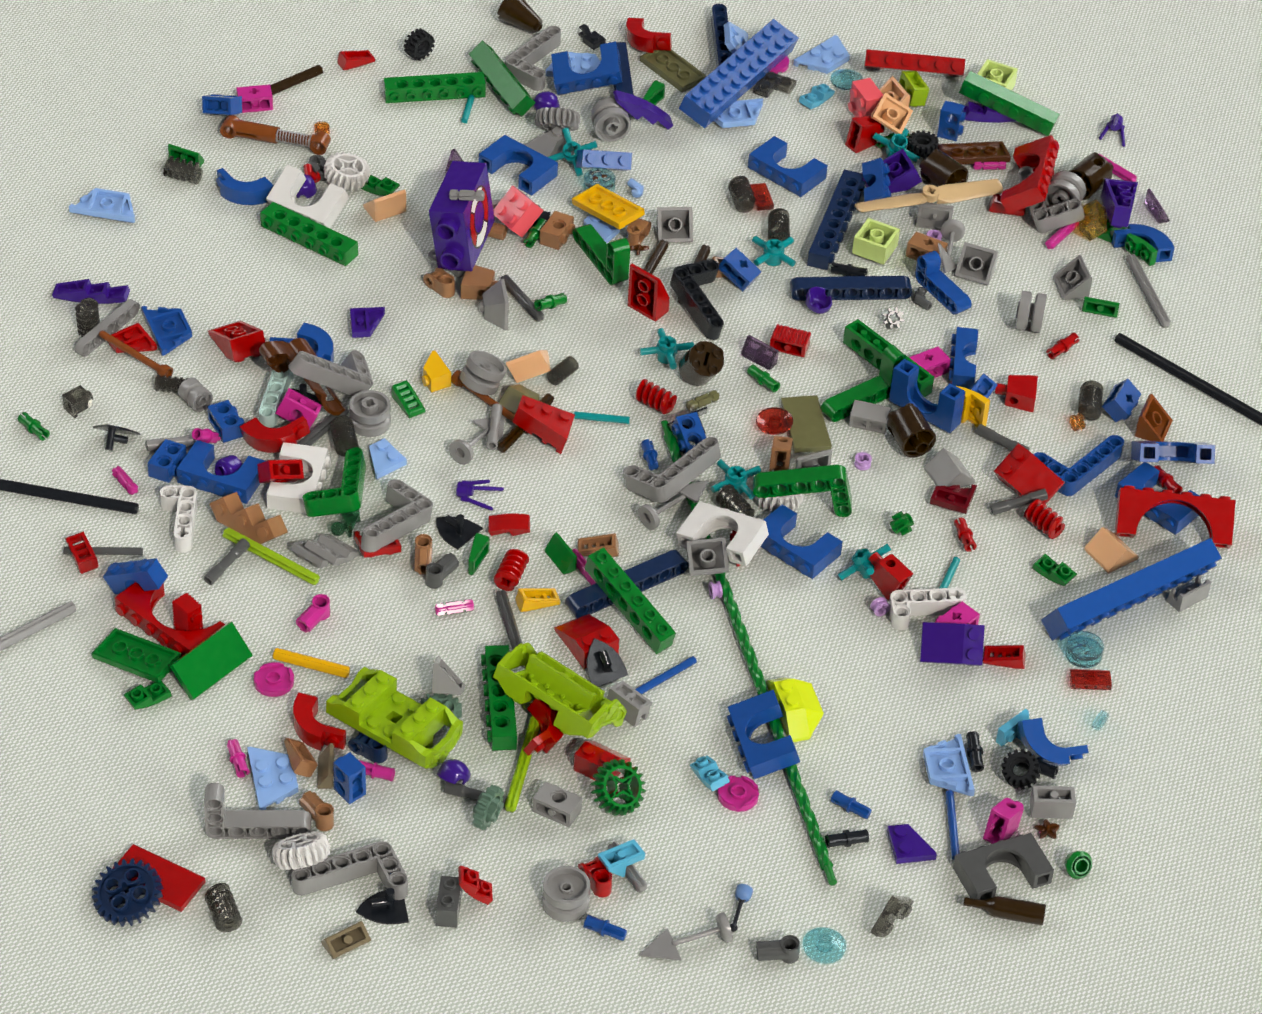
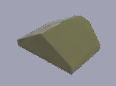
[499,384,540,415]

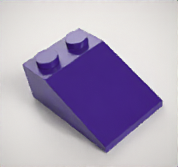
[862,149,923,193]
[920,622,985,666]

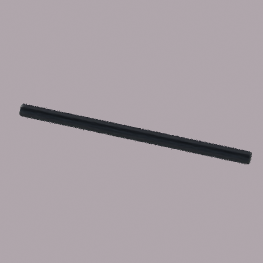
[1115,333,1262,425]
[0,479,139,514]

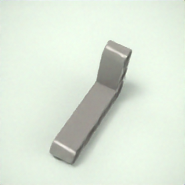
[505,26,561,91]
[1018,166,1085,233]
[288,350,373,396]
[623,437,721,503]
[360,479,433,552]
[204,783,312,839]
[291,841,408,900]

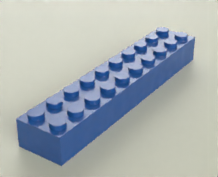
[679,19,799,128]
[1041,538,1222,641]

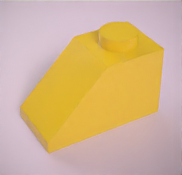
[421,350,451,393]

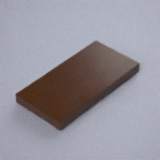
[938,141,1011,164]

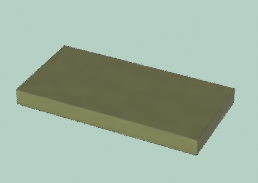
[640,49,707,93]
[781,395,832,453]

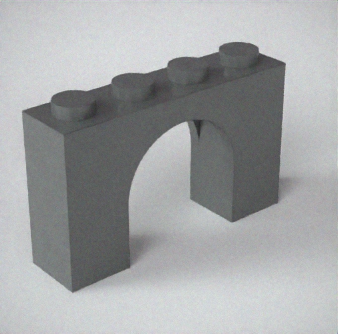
[953,833,1054,900]

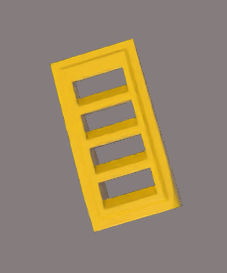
[515,588,561,612]

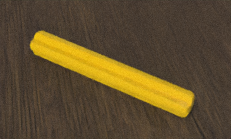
[273,648,350,678]

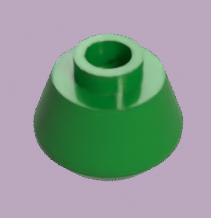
[1064,851,1092,879]

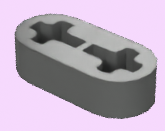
[309,155,327,181]

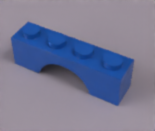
[949,327,978,389]

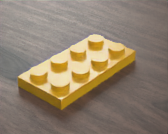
[572,184,645,230]

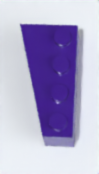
[1100,178,1138,228]

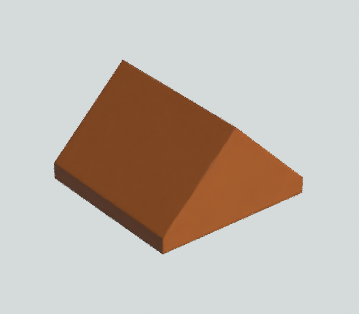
[1135,394,1173,441]

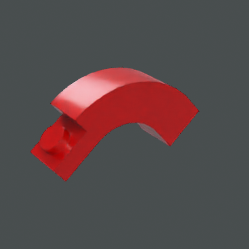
[626,18,672,53]
[240,416,310,453]
[293,692,346,751]
[523,699,563,756]

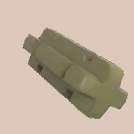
[686,390,720,412]

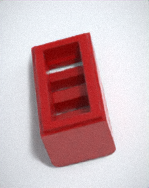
[337,50,376,70]
[988,194,1026,216]
[65,531,99,574]
[983,645,1026,669]

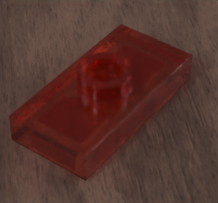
[749,183,774,211]
[1069,669,1112,690]

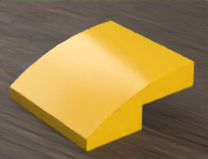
[957,386,990,427]

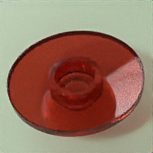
[756,407,793,435]

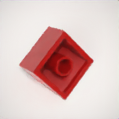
[574,741,631,786]

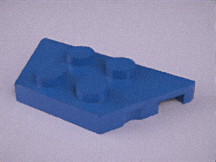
[141,306,192,356]

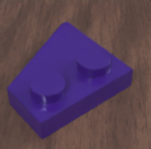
[350,307,385,338]
[887,824,937,864]

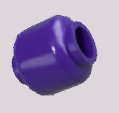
[215,455,243,476]

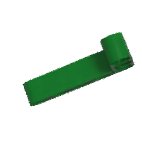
[573,224,630,285]
[820,344,906,422]
[302,447,366,517]
[753,465,852,517]

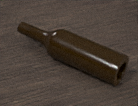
[963,896,1046,925]

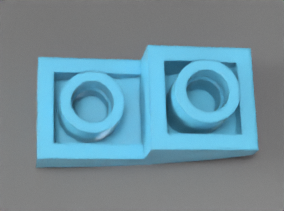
[799,84,835,109]
[690,755,730,792]

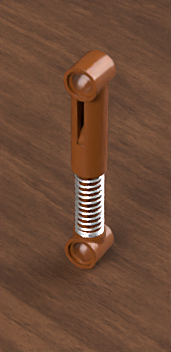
[220,115,331,155]

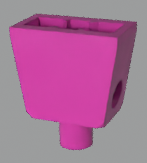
[983,797,1024,844]

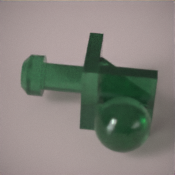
[331,510,361,538]

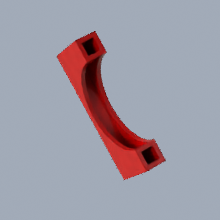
[864,49,966,77]
[1000,135,1059,214]
[1115,485,1236,549]
[115,582,226,656]

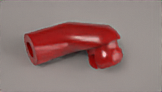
[303,164,321,183]

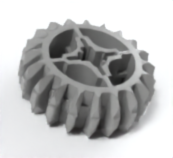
[535,107,581,131]

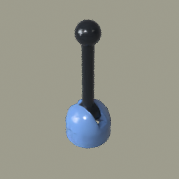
[730,884,753,932]

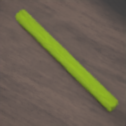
[222,528,320,585]
[505,715,540,813]

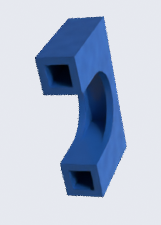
[551,41,623,95]
[479,135,558,196]
[748,136,828,197]
[889,359,966,433]
[176,440,265,504]
[1131,441,1215,464]
[1115,462,1200,535]
[760,504,843,579]
[727,690,800,779]

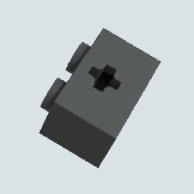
[435,876,462,928]

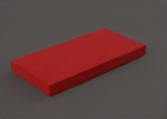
[112,844,206,912]

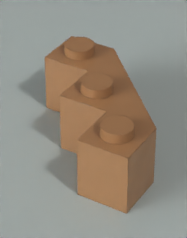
[209,492,288,544]

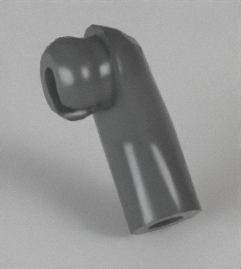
[914,287,932,310]

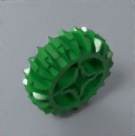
[591,759,646,816]

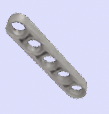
[75,299,140,357]

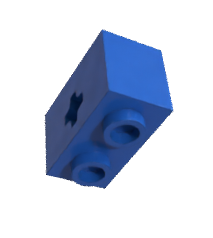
[719,248,762,292]
[1102,378,1142,422]

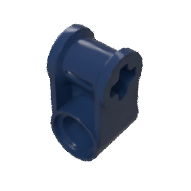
[348,732,388,763]

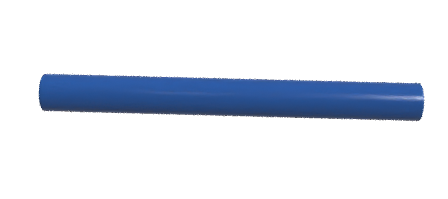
[635,656,697,694]
[945,790,960,860]

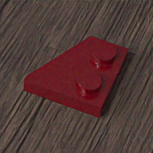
[930,484,977,514]

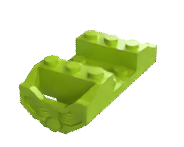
[493,642,627,739]
[326,667,463,769]

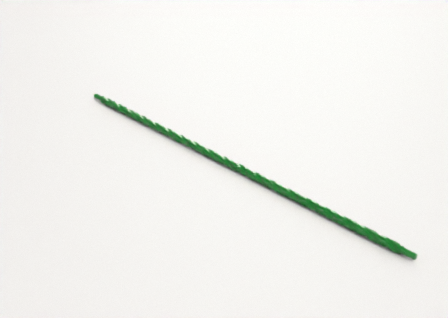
[661,420,837,886]

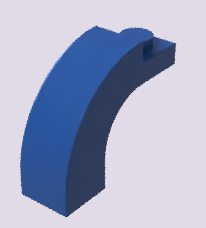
[216,168,274,205]
[1112,224,1175,262]
[297,322,334,363]
[1018,718,1089,766]

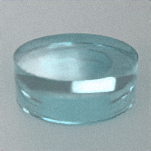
[1091,710,1109,731]

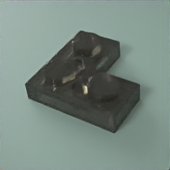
[753,72,797,98]
[871,895,914,937]

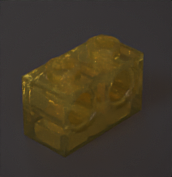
[1079,199,1107,241]

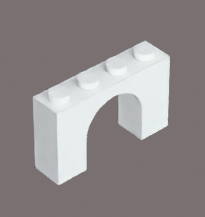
[266,165,350,228]
[266,442,331,513]
[676,501,769,566]

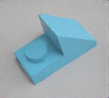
[996,709,1029,746]
[598,839,645,877]

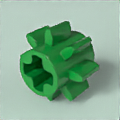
[890,511,914,536]

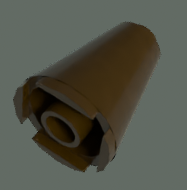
[497,0,543,33]

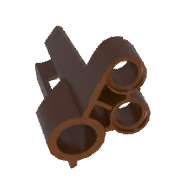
[259,338,346,416]

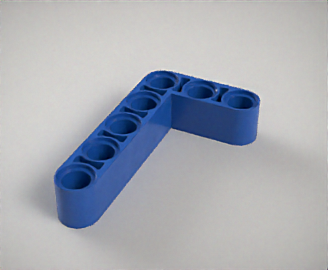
[1033,435,1124,496]

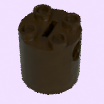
[919,149,969,187]
[1069,152,1114,200]
[679,341,724,386]
[887,403,936,458]

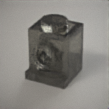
[62,385,93,418]

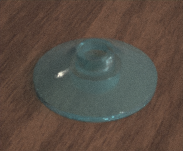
[831,69,863,90]
[803,927,846,964]

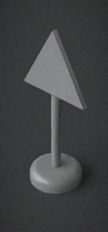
[938,219,965,273]
[449,416,505,465]
[638,480,709,530]
[639,912,733,961]

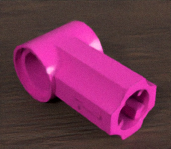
[296,594,331,633]

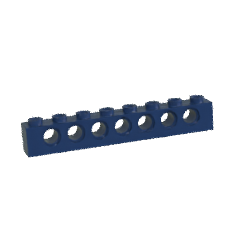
[807,169,865,270]

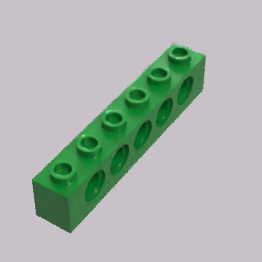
[384,72,486,103]
[260,202,358,266]
[843,319,934,397]
[585,547,676,654]
[481,645,517,751]

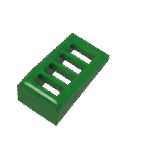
[643,80,665,105]
[391,380,426,418]
[468,533,490,575]

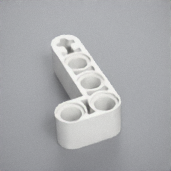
[160,485,198,553]
[889,588,966,631]

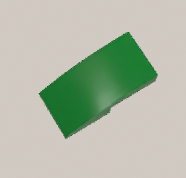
[361,175,400,196]
[1124,233,1158,266]
[1032,554,1077,586]
[124,681,172,710]

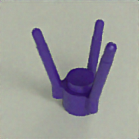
[1099,113,1125,147]
[456,480,504,511]

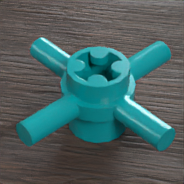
[548,128,598,176]
[873,128,920,163]
[752,236,796,267]
[640,328,694,369]
[711,459,761,499]
[838,543,891,580]

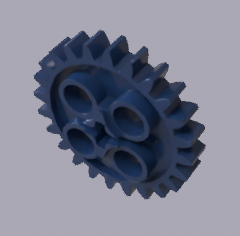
[92,858,163,927]

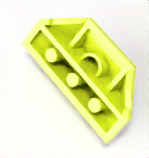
[766,677,824,742]

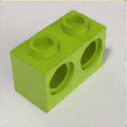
[899,71,929,107]

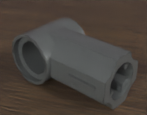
[425,553,459,589]
[756,935,800,964]

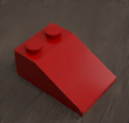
[627,263,670,322]
[208,321,265,362]
[994,443,1065,504]
[554,614,620,669]

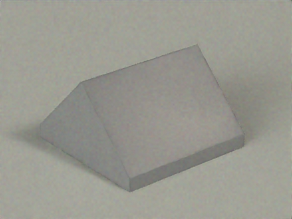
[656,207,693,242]
[954,242,998,285]
[1053,254,1092,300]
[924,448,975,488]
[432,655,466,695]

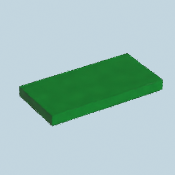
[170,622,253,700]
[92,628,182,683]

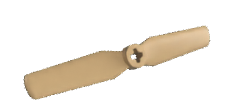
[855,179,1003,212]

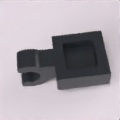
[578,24,606,50]

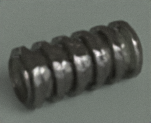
[547,356,579,386]
[155,375,188,393]

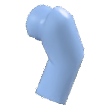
[627,178,644,198]

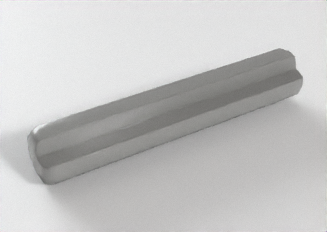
[607,842,647,893]

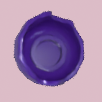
[533,91,560,111]
[296,174,317,198]
[805,286,832,314]
[437,759,471,785]

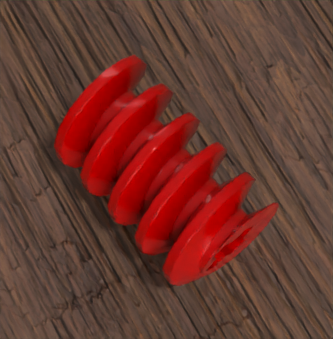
[636,379,677,414]
[1024,499,1065,539]
[494,549,529,591]

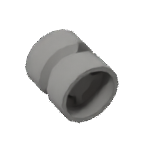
[178,377,213,412]

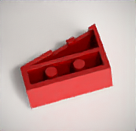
[512,395,575,454]

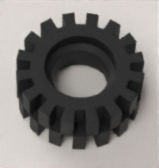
[404,28,435,61]
[907,130,939,159]
[1001,749,1041,790]

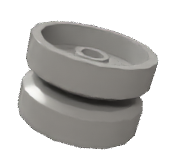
[591,98,631,142]
[1044,171,1086,207]
[1015,290,1047,333]
[460,350,507,395]
[349,390,391,437]
[542,866,590,922]

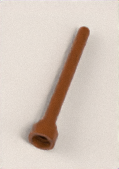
[99,330,173,381]
[451,370,515,422]

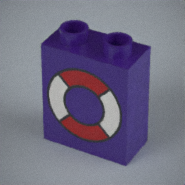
[429,161,495,271]

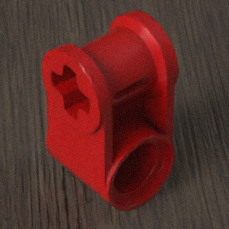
[578,856,612,898]

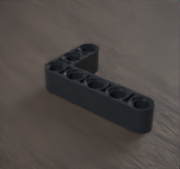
[670,259,724,340]

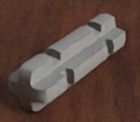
[449,189,485,201]

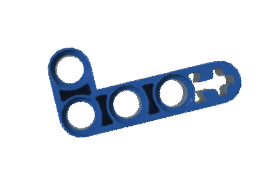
[915,251,972,315]

